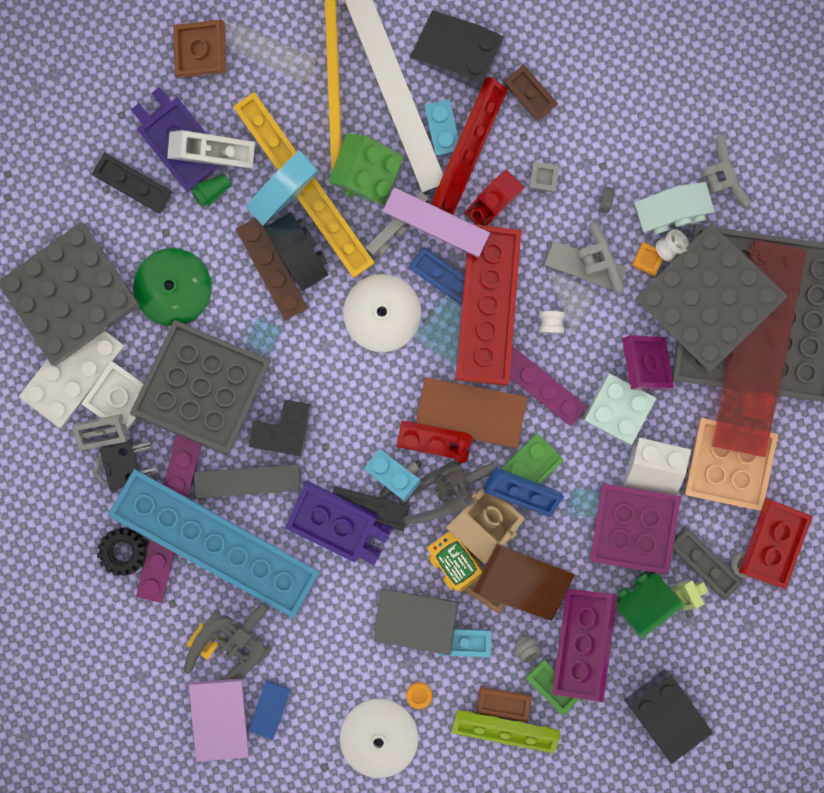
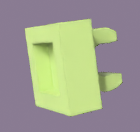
[672,580,708,610]

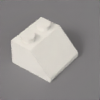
[623,437,691,495]

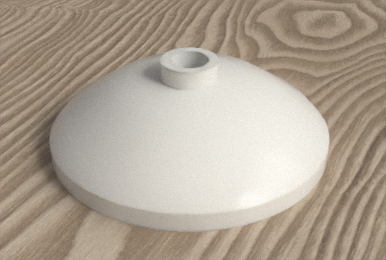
[343,274,421,352]
[340,698,418,778]

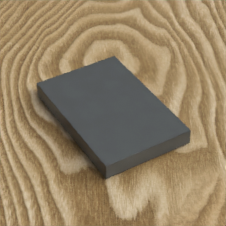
[373,588,459,655]

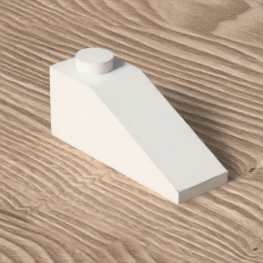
[167,130,255,168]

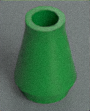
[191,173,232,208]

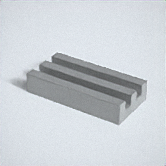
[72,414,130,451]

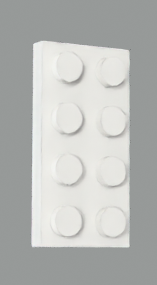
[19,331,126,429]

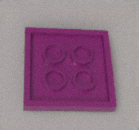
[590,483,681,575]

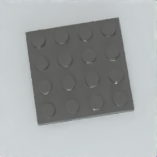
[0,221,141,367]
[635,223,788,373]
[130,320,271,456]

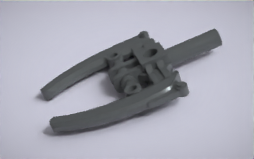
[398,460,496,524]
[184,602,272,680]

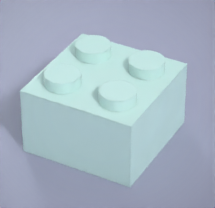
[581,373,656,445]

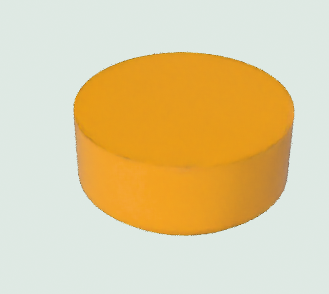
[406,681,432,709]

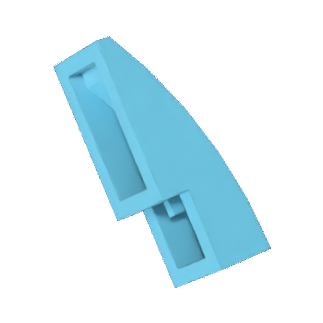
[246,150,320,226]

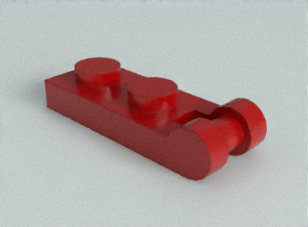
[396,420,473,463]

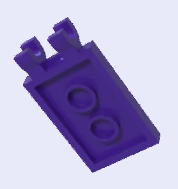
[131,87,221,192]
[285,481,393,565]

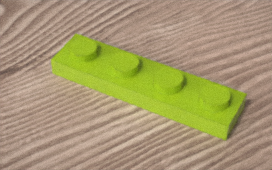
[451,710,560,754]

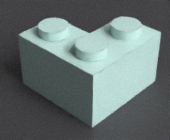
[635,182,715,235]

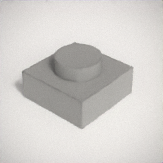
[529,162,559,193]

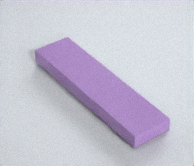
[383,187,490,257]

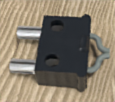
[92,441,158,492]

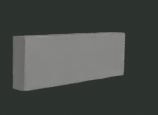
[544,240,627,292]

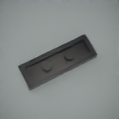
[91,152,174,215]
[333,486,410,531]

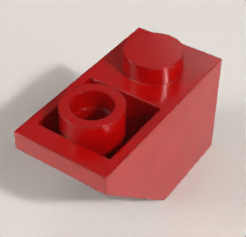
[464,169,525,226]

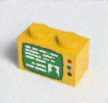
[427,531,484,592]

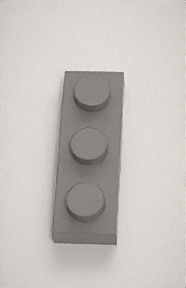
[366,192,429,258]

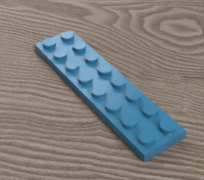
[107,469,319,618]

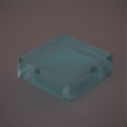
[246,319,281,353]
[570,488,600,518]

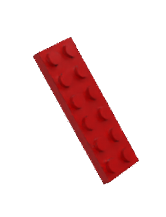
[455,224,521,386]

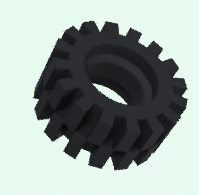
[97,527,147,576]

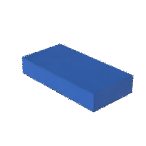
[248,680,291,740]

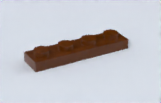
[236,218,308,321]

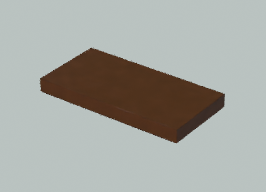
[473,543,575,621]

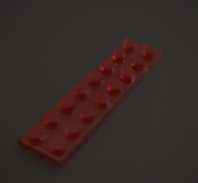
[711,240,807,457]

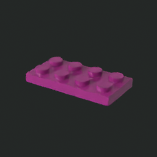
[552,589,618,702]

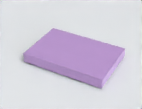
[189,678,249,762]

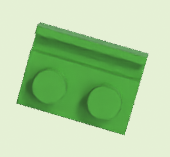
[500,433,564,484]

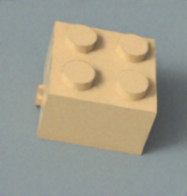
[445,484,525,564]

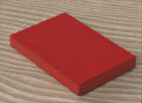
[739,498,813,589]

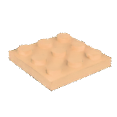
[684,418,778,511]

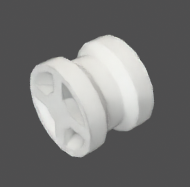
[656,229,689,262]
[538,311,565,334]

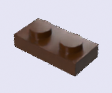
[503,64,558,122]

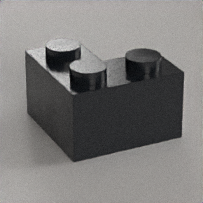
[264,212,329,291]
[249,400,312,456]

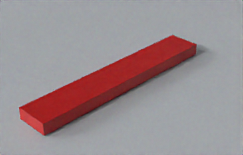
[430,76,508,215]

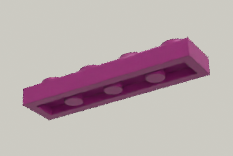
[510,346,587,427]

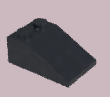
[410,10,504,91]
[624,669,713,764]

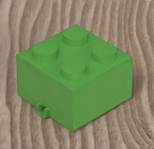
[328,133,404,205]

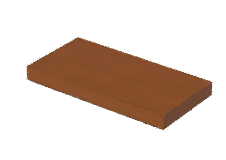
[416,377,527,448]

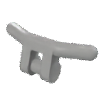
[701,135,751,208]
[577,221,624,294]

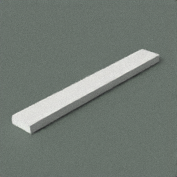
[345,0,443,193]

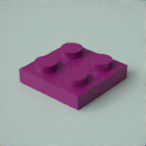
[622,335,674,390]

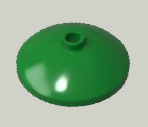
[133,248,212,326]

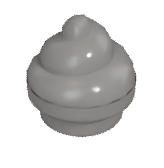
[515,635,541,663]

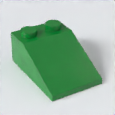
[615,571,685,639]

